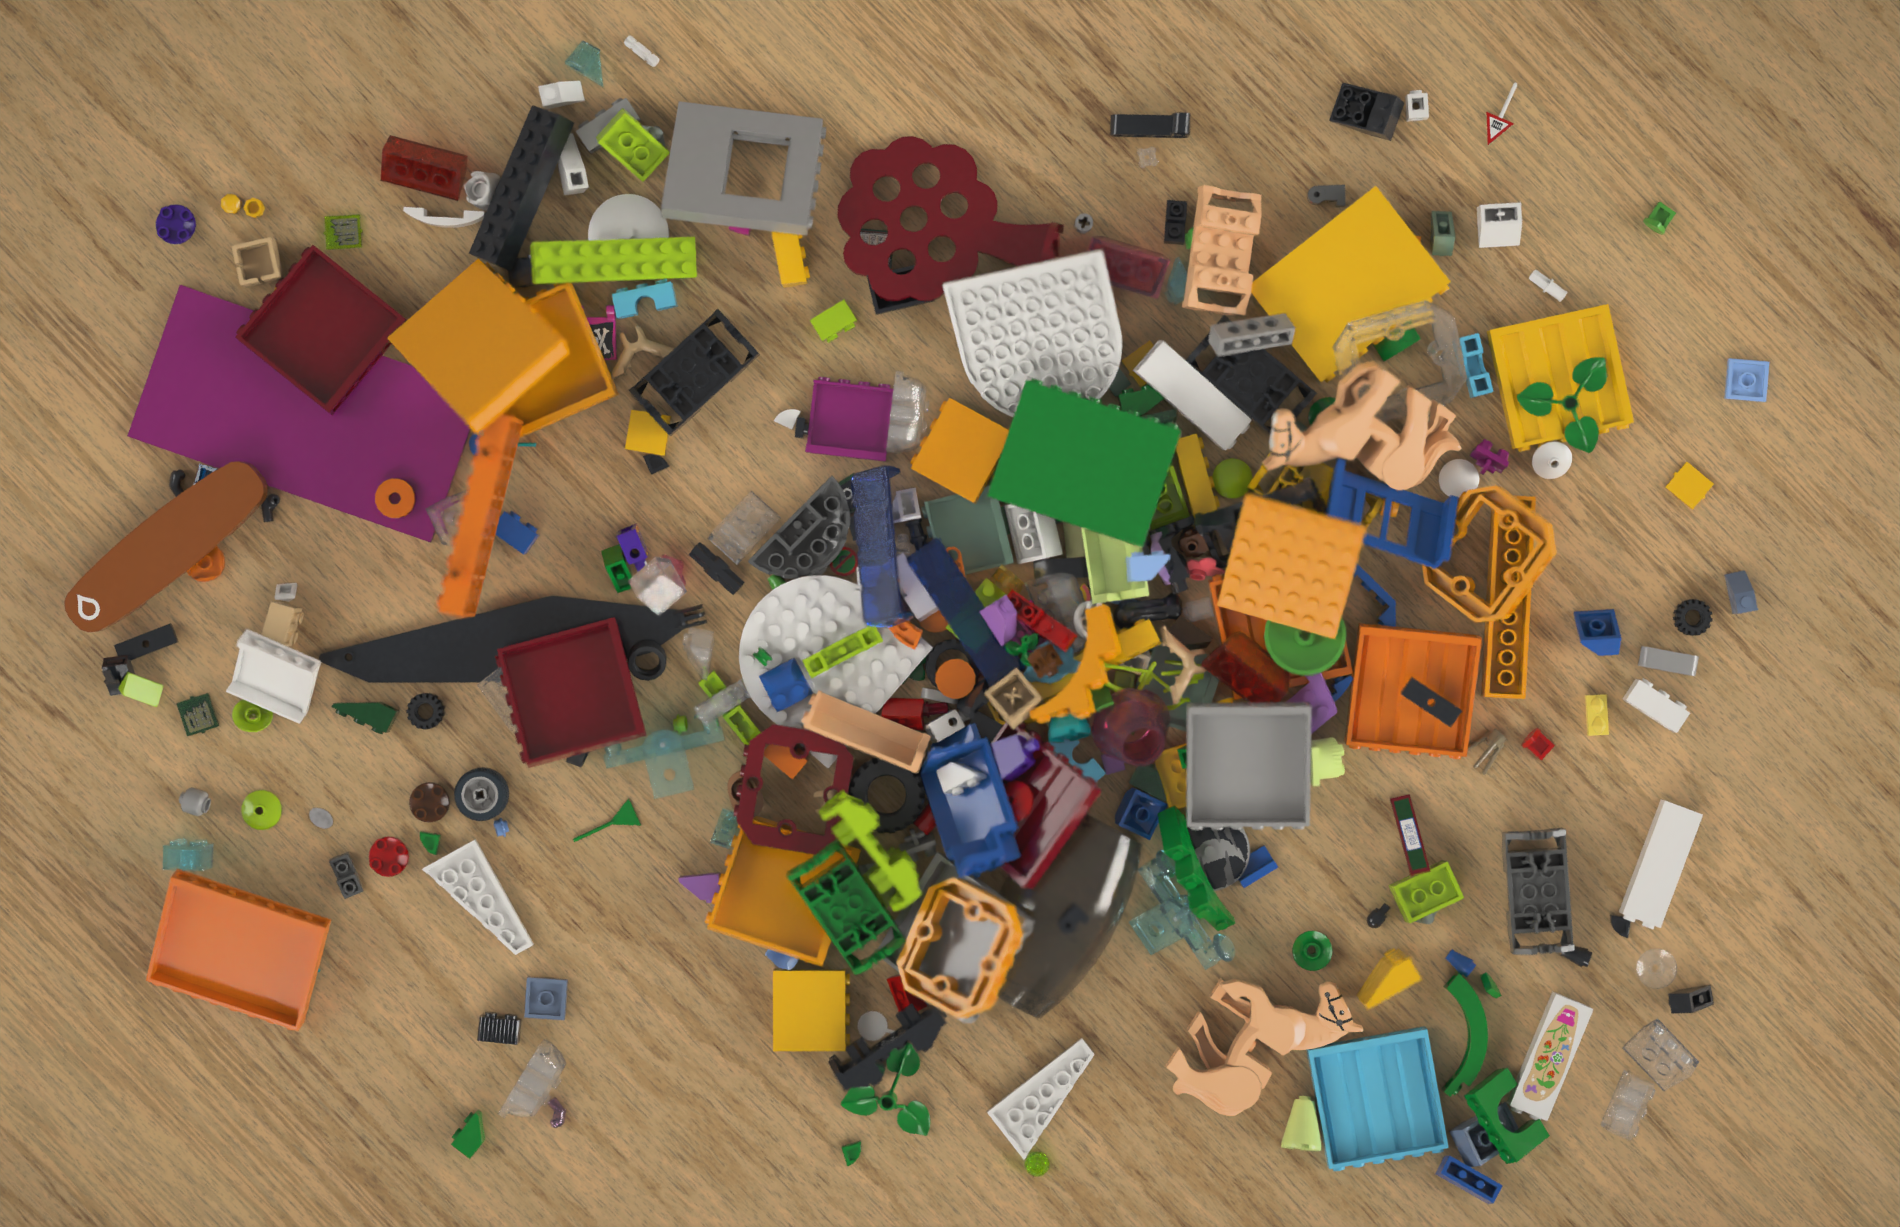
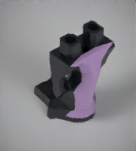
[1149,516,1194,594]

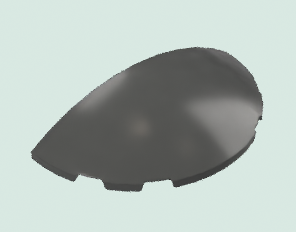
[748,476,850,579]

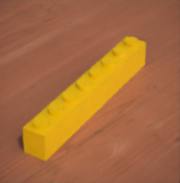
[1029,619,1162,703]

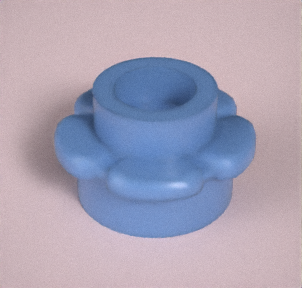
[494,818,509,837]

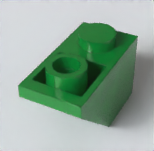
[451,1110,485,1159]

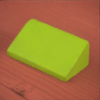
[118,672,163,707]

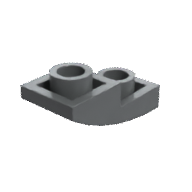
[329,852,364,899]

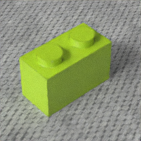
[810,300,857,343]

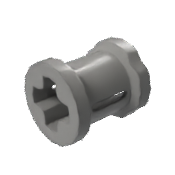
[1074,213,1093,234]

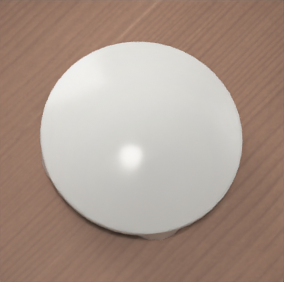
[1439,459,1479,498]

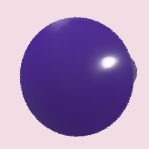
[156,205,196,244]

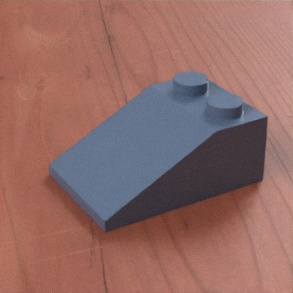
[1449,1102,1518,1167]

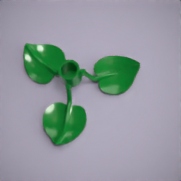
[1517,357,1607,453]
[841,1042,931,1136]

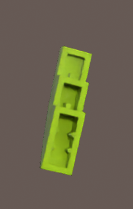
[698,670,761,745]

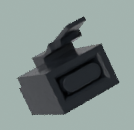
[102,655,135,696]

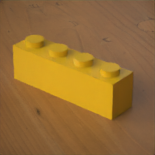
[1175,434,1220,518]

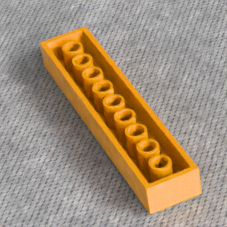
[1481,496,1536,699]

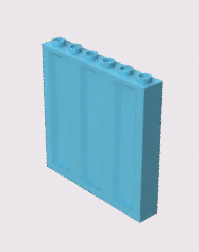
[1306,1026,1449,1171]

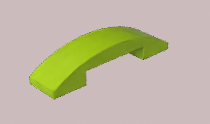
[802,623,883,678]

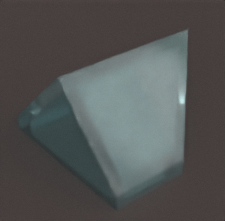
[565,41,603,87]

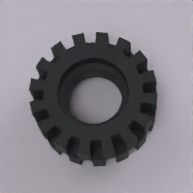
[1673,599,1713,636]
[406,693,445,730]

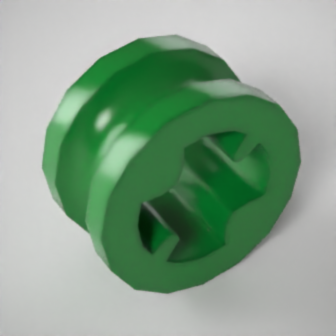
[753,647,773,666]

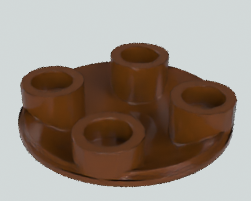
[409,782,450,823]

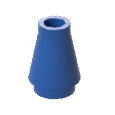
[1445,949,1476,977]

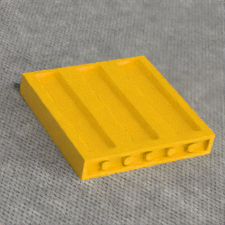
[1487,304,1634,452]

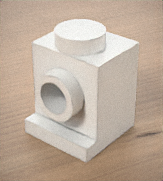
[1405,90,1429,122]

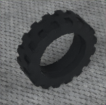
[925,639,979,687]

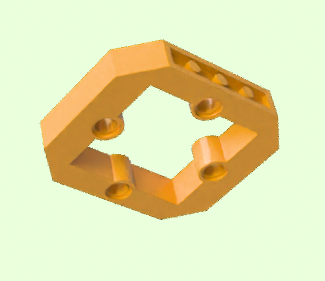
[1422,485,1556,623]
[897,877,1023,1018]

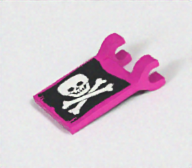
[582,305,617,360]

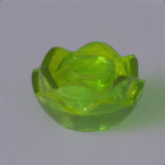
[1024,1152,1050,1177]

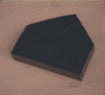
[957,677,992,719]

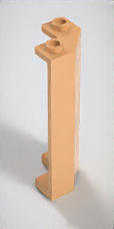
[801,690,931,773]

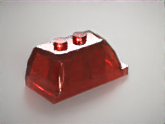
[1201,632,1290,703]

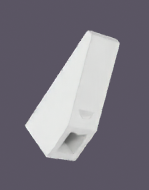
[558,133,589,195]

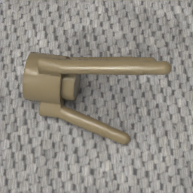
[1468,729,1507,775]

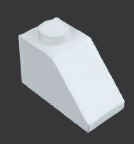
[538,81,585,110]

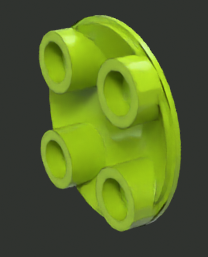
[1212,458,1253,498]

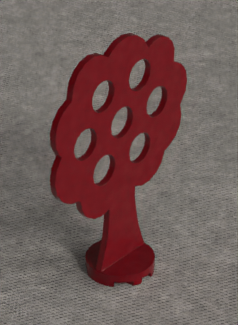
[838,136,1064,301]

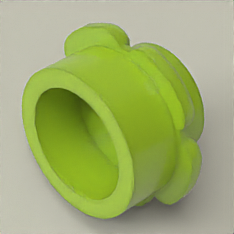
[673,714,688,734]

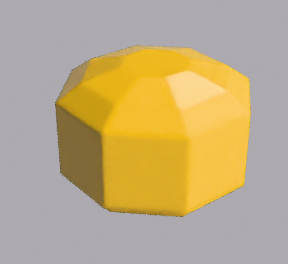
[221,194,242,214]
[243,198,265,218]

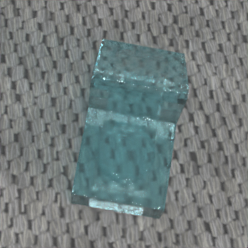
[710,809,738,849]

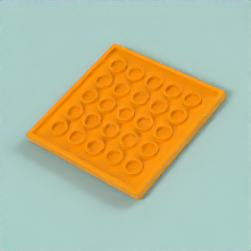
[1217,493,1367,639]

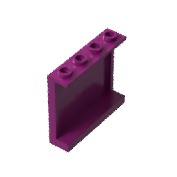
[805,377,894,462]

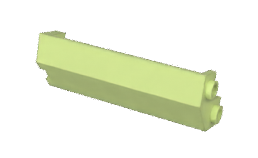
[1081,528,1149,604]

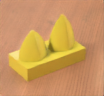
[1585,694,1609,736]

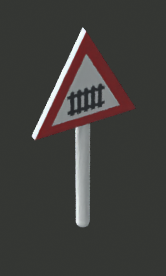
[1486,82,1517,145]

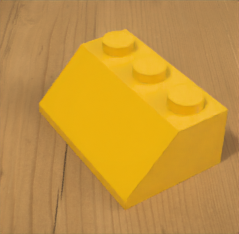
[771,231,810,288]

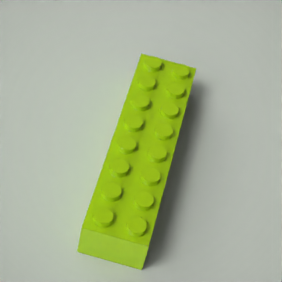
[530,237,697,284]

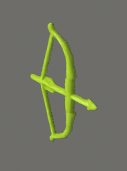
[1103,661,1191,720]

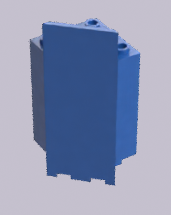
[919,723,1021,879]

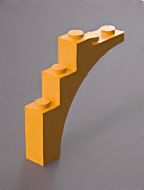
[1029,604,1122,723]

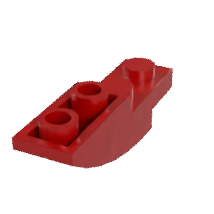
[1007,589,1078,652]

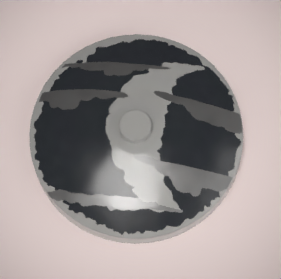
[1170,818,1250,891]

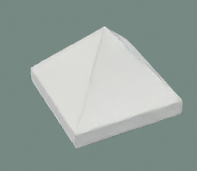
[275,583,297,602]

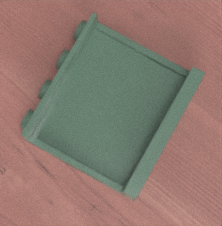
[921,485,1014,580]
[1130,638,1226,732]

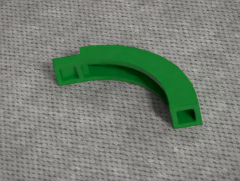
[1441,971,1488,1097]

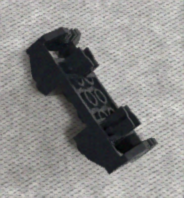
[628,309,760,436]
[1185,315,1317,435]
[1195,477,1327,569]
[828,1000,947,1091]

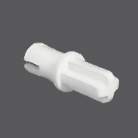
[1529,270,1567,302]

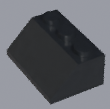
[867,265,935,315]

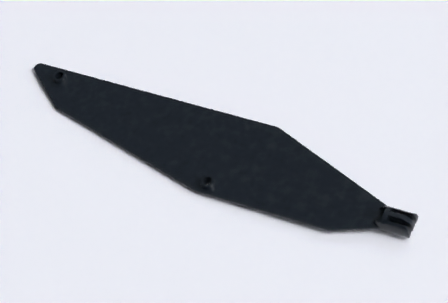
[319,595,707,683]

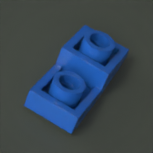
[1330,675,1353,702]

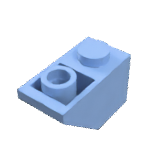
[1126,551,1170,582]

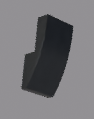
[1164,200,1187,245]

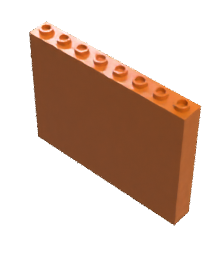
[146,869,331,1031]

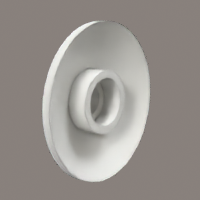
[1532,441,1572,479]

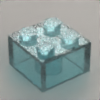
[163,839,213,871]

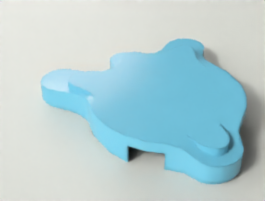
[1024,641,1081,684]

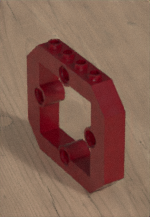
[733,724,854,855]

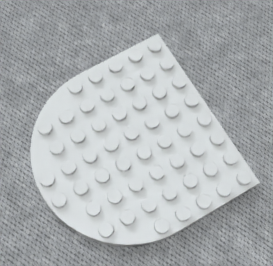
[943,249,1122,417]
[739,575,933,768]

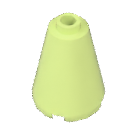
[1281,1096,1322,1151]

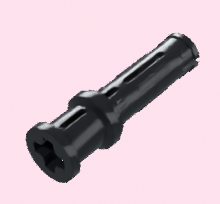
[905,519,937,580]

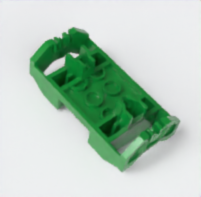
[786,839,906,975]

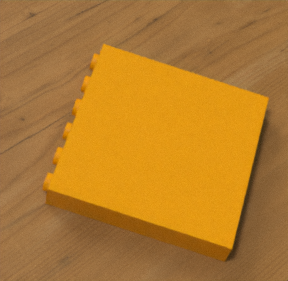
[500,283,619,438]
[705,816,861,967]

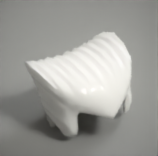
[463,171,501,211]

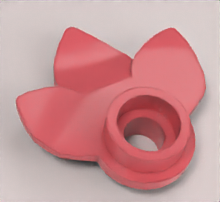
[1187,558,1225,581]

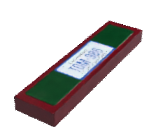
[1390,794,1430,876]

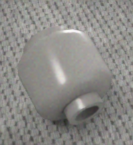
[179,787,211,816]

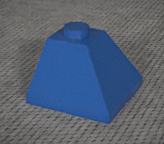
[1573,609,1621,656]

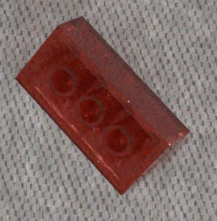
[380,135,468,201]

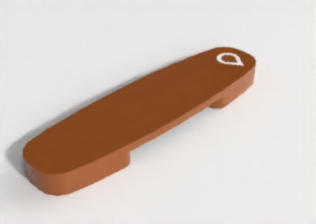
[64,461,268,632]

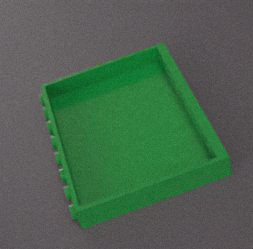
[987,378,1181,548]

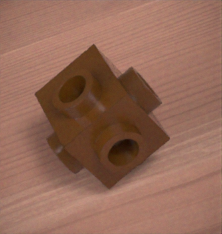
[1178,527,1209,558]
[1027,643,1064,679]

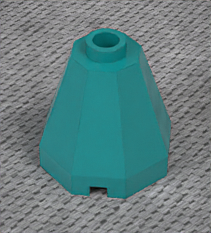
[1048,712,1091,743]

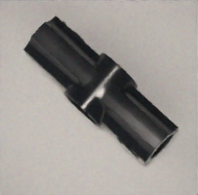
[689,542,745,595]

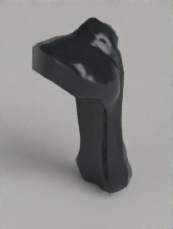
[1114,593,1182,630]

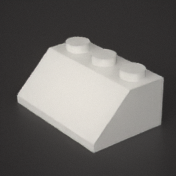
[1005,504,1063,564]

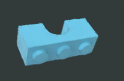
[612,279,678,319]
[1456,333,1494,398]
[1049,739,1106,782]

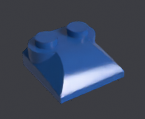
[759,657,813,712]
[1115,787,1168,840]

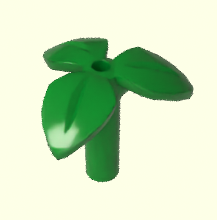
[1005,633,1039,666]

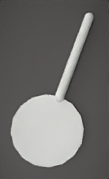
[858,1011,894,1041]

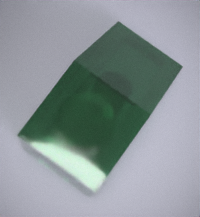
[1128,760,1166,802]

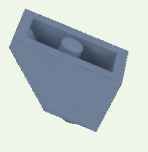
[1724,570,1758,614]

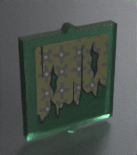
[176,693,219,737]

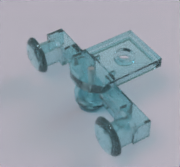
[603,707,726,799]
[1129,849,1235,970]

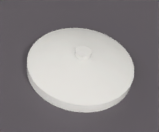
[588,194,669,240]

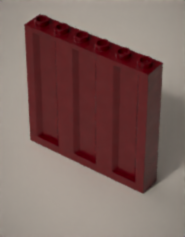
[992,721,1102,889]

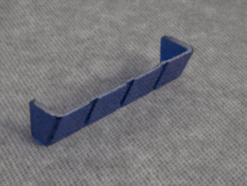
[851,465,914,627]
[906,537,1025,687]

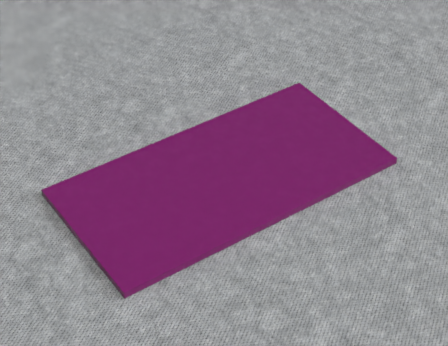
[127,285,471,543]

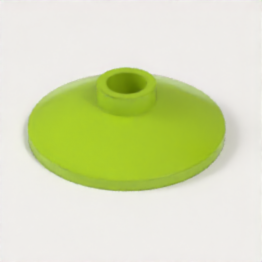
[232,699,273,732]
[241,790,282,830]

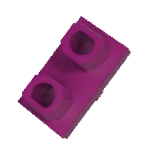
[1469,439,1510,475]

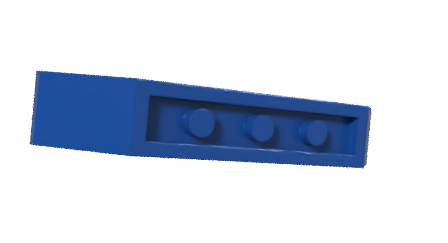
[1353,563,1396,627]

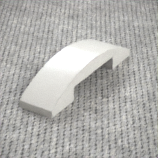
[403,207,486,228]

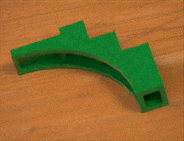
[1157,806,1235,931]

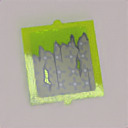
[323,214,363,250]

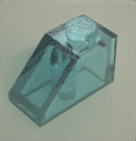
[1164,257,1187,306]

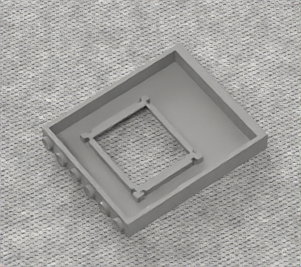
[661,101,826,235]

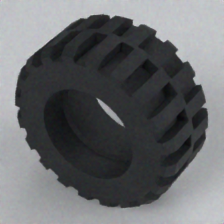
[848,757,925,834]

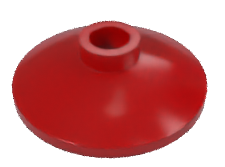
[1003,781,1034,822]

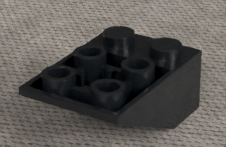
[1329,83,1404,141]

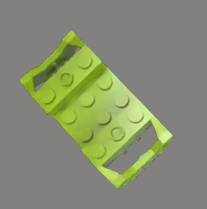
[818,790,922,911]

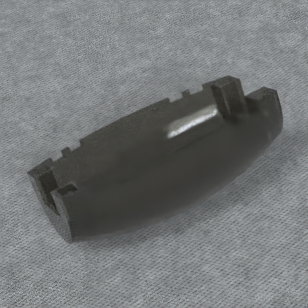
[997,811,1143,1019]

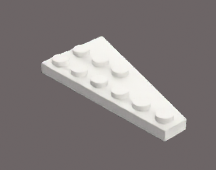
[422,839,534,955]
[987,1038,1095,1160]

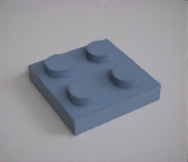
[524,977,568,1020]

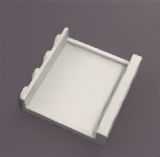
[226,629,321,724]

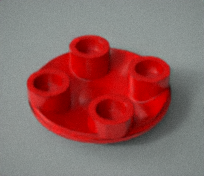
[369,837,409,877]

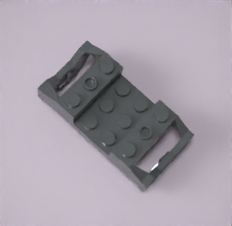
[1502,828,1575,955]

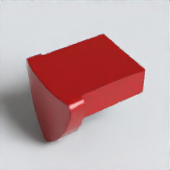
[1521,727,1555,760]

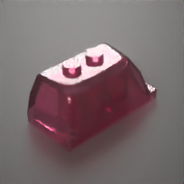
[1088,236,1170,299]

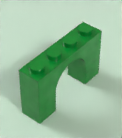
[1464,1067,1550,1164]

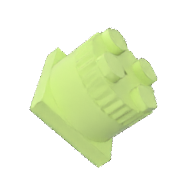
[1310,737,1345,787]

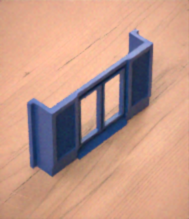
[1326,458,1458,569]

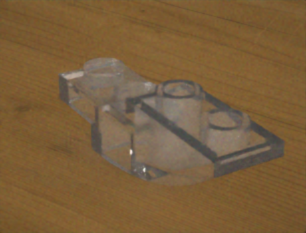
[694,678,751,725]

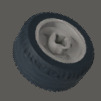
[454,767,509,821]

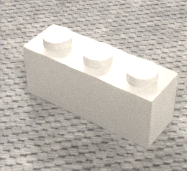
[1622,678,1690,733]

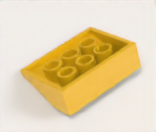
[1356,948,1421,1009]

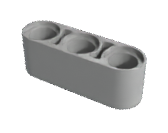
[1638,646,1699,676]

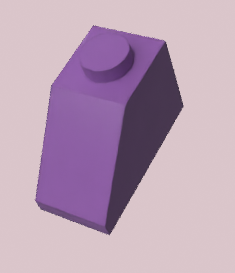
[980,595,1017,646]
[679,872,721,903]

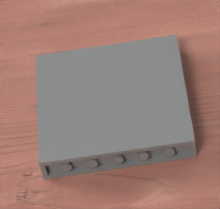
[1186,702,1311,830]
[878,852,1035,1023]

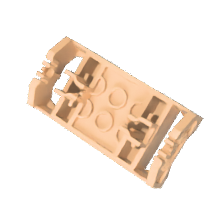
[1182,185,1262,316]

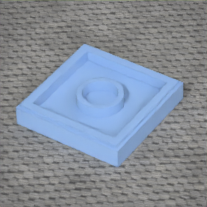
[1724,358,1770,402]

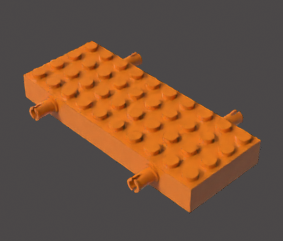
[437,414,524,617]

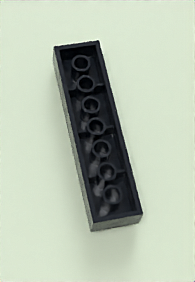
[469,105,574,271]

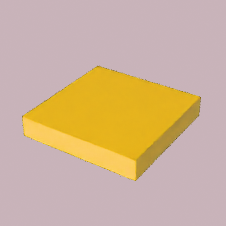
[625,409,672,456]

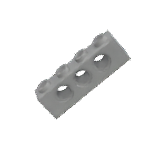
[1208,313,1295,356]

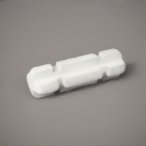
[624,35,659,67]

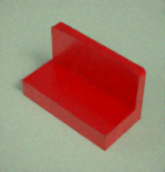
[881,698,925,730]
[886,974,927,1012]

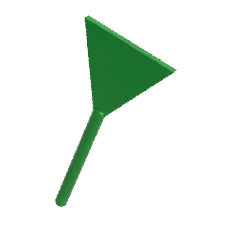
[573,798,641,842]

